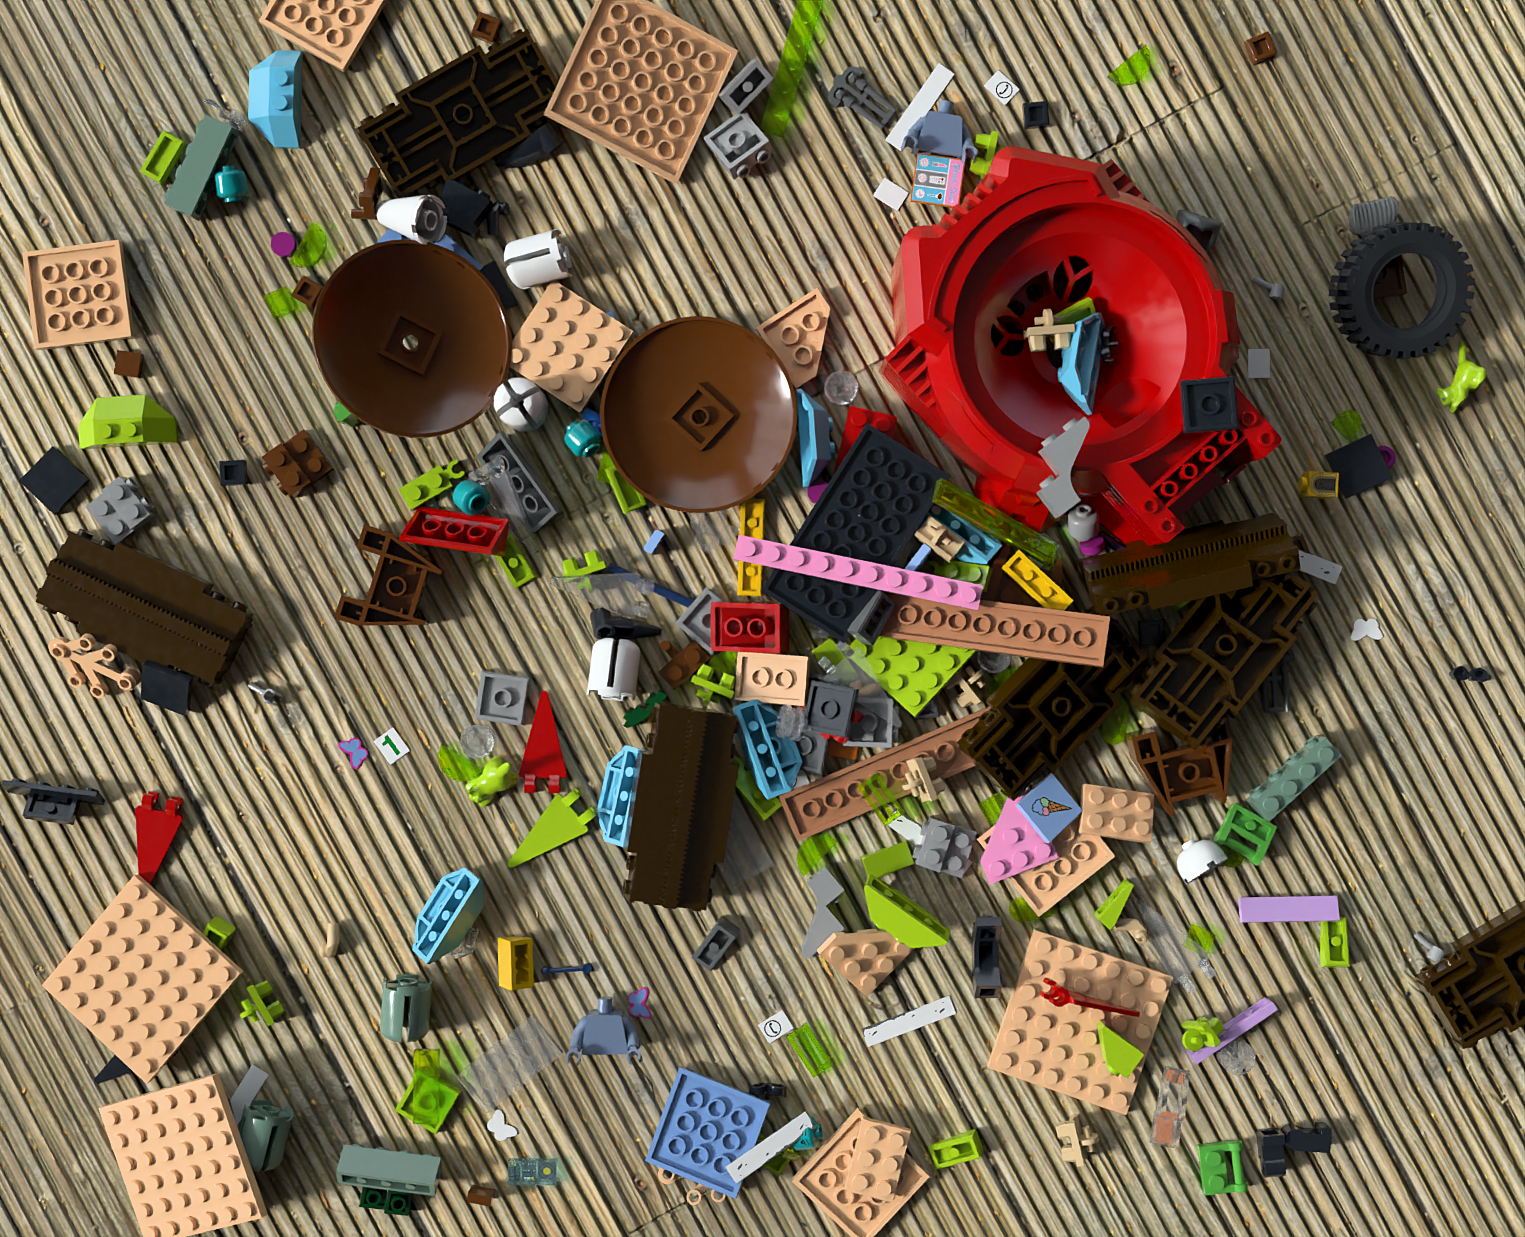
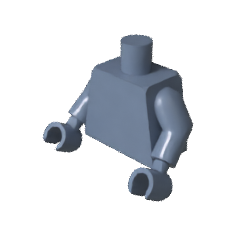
[901,100,977,163]
[566,996,643,1066]

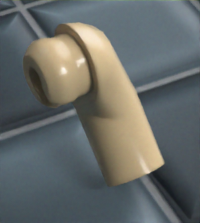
[1114,918,1148,944]
[319,923,340,958]

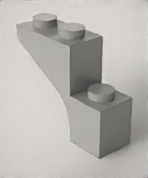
[1036,417,1090,518]
[802,865,845,960]

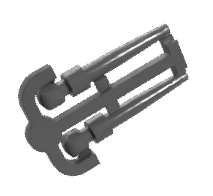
[828,67,897,129]
[1261,648,1295,713]

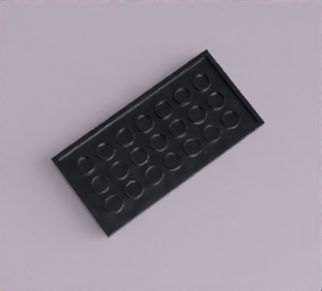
[761,423,951,643]

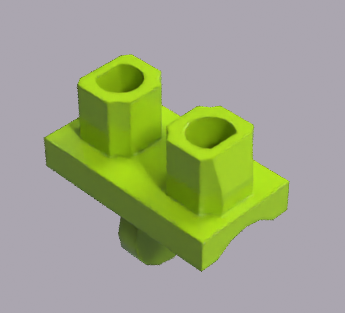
[969,131,1006,180]
[562,550,608,593]
[691,664,736,707]
[239,981,285,1026]
[1181,1016,1225,1051]

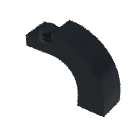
[972,916,1002,998]

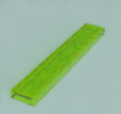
[760,0,823,138]
[932,478,1057,567]

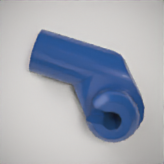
[581,407,603,439]

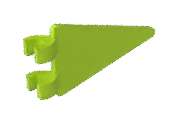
[508,788,597,868]

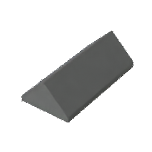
[477,431,564,534]

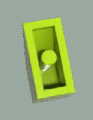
[1097,1020,1145,1078]

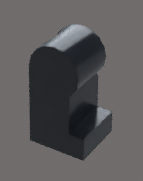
[1280,1122,1332,1153]
[1256,1128,1286,1178]

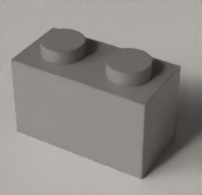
[718,60,773,114]

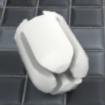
[504,229,572,289]
[494,378,549,432]
[586,638,640,701]

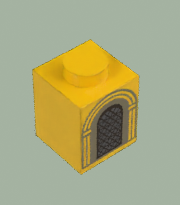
[1298,471,1339,499]

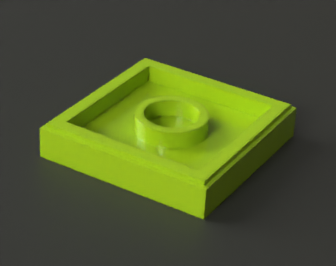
[395,1066,462,1135]

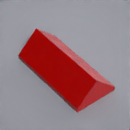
[399,506,510,557]

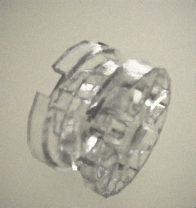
[824,371,858,407]
[975,651,1011,673]
[776,704,808,742]
[460,724,497,759]
[1216,1037,1256,1075]

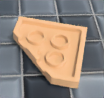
[756,288,830,390]
[817,929,914,997]

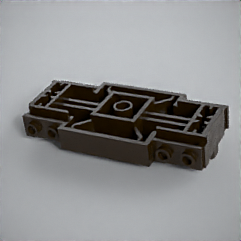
[357,29,558,198]
[1080,512,1301,616]
[35,529,254,687]
[1131,572,1319,751]
[957,606,1150,801]
[622,701,739,912]
[1414,900,1525,1049]

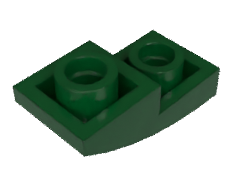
[623,690,668,728]
[359,1187,413,1216]

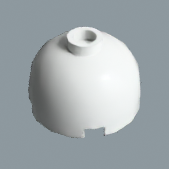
[1177,838,1228,885]

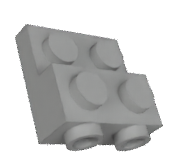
[704,110,773,180]
[85,476,157,545]
[843,697,900,748]
[913,816,977,878]

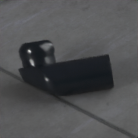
[487,200,509,235]

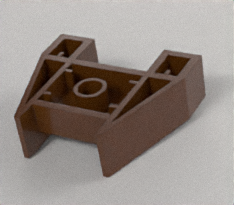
[334,524,445,626]
[980,543,1063,608]
[1125,713,1233,816]

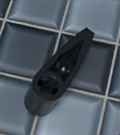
[495,122,564,169]
[590,607,662,640]

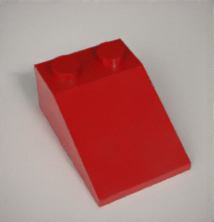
[833,406,897,475]
[711,601,789,654]

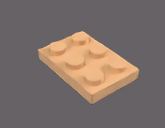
[734,652,811,706]
[1078,784,1154,843]
[845,1117,911,1203]

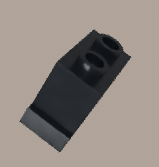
[440,178,493,240]

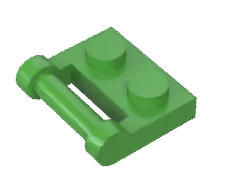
[1213,803,1277,866]
[1197,1140,1248,1196]

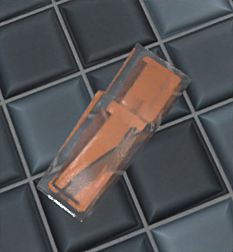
[1149,1066,1190,1148]

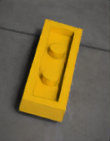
[1001,550,1074,611]

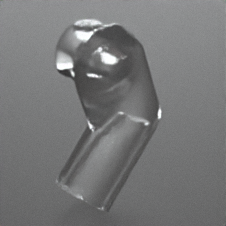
[449,927,480,959]

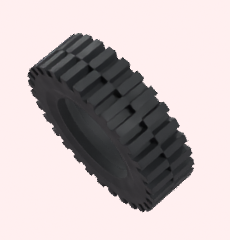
[1329,222,1475,359]

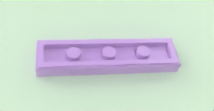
[1238,896,1340,923]
[1186,997,1278,1064]

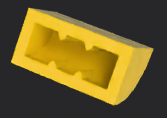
[498,936,534,991]

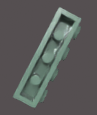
[164,114,239,221]
[1245,735,1342,822]
[336,1144,442,1196]

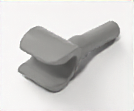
[1252,276,1285,301]
[248,682,282,706]
[1414,932,1444,963]

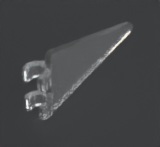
[468,456,539,555]
[550,572,655,619]
[817,641,902,728]
[1136,899,1216,994]

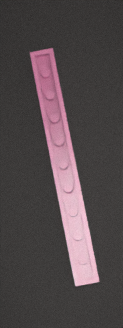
[734,535,983,611]

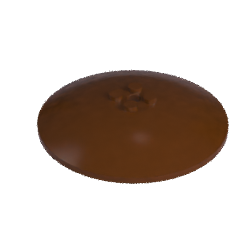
[312,239,512,438]
[600,316,797,513]

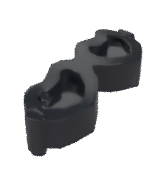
[1101,326,1119,363]
[1449,666,1491,683]
[749,1083,787,1100]

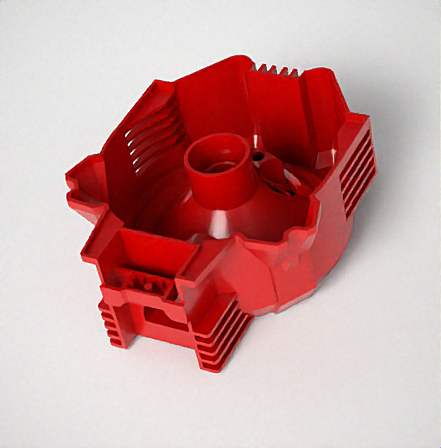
[878,146,1282,546]

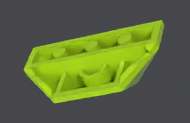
[78,394,178,449]
[864,874,951,948]

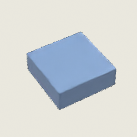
[644,529,665,555]

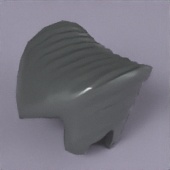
[1348,196,1399,234]
[1177,209,1223,251]

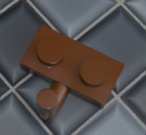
[351,168,384,220]
[658,640,710,690]

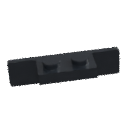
[1,778,105,825]

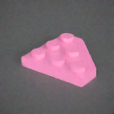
[980,788,1059,884]

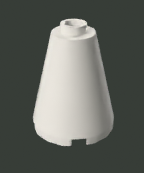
[376,195,447,245]

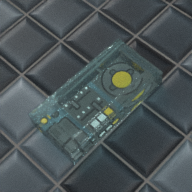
[508,1158,558,1185]

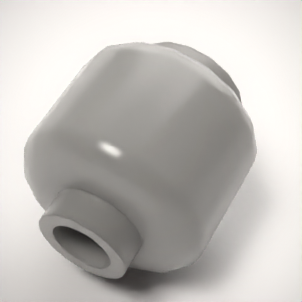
[1068,504,1100,541]

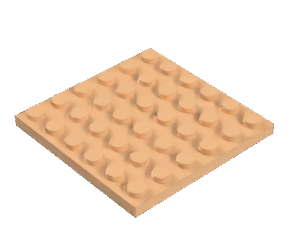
[543,0,738,184]
[42,874,244,1084]
[987,929,1173,1115]
[99,1073,268,1237]

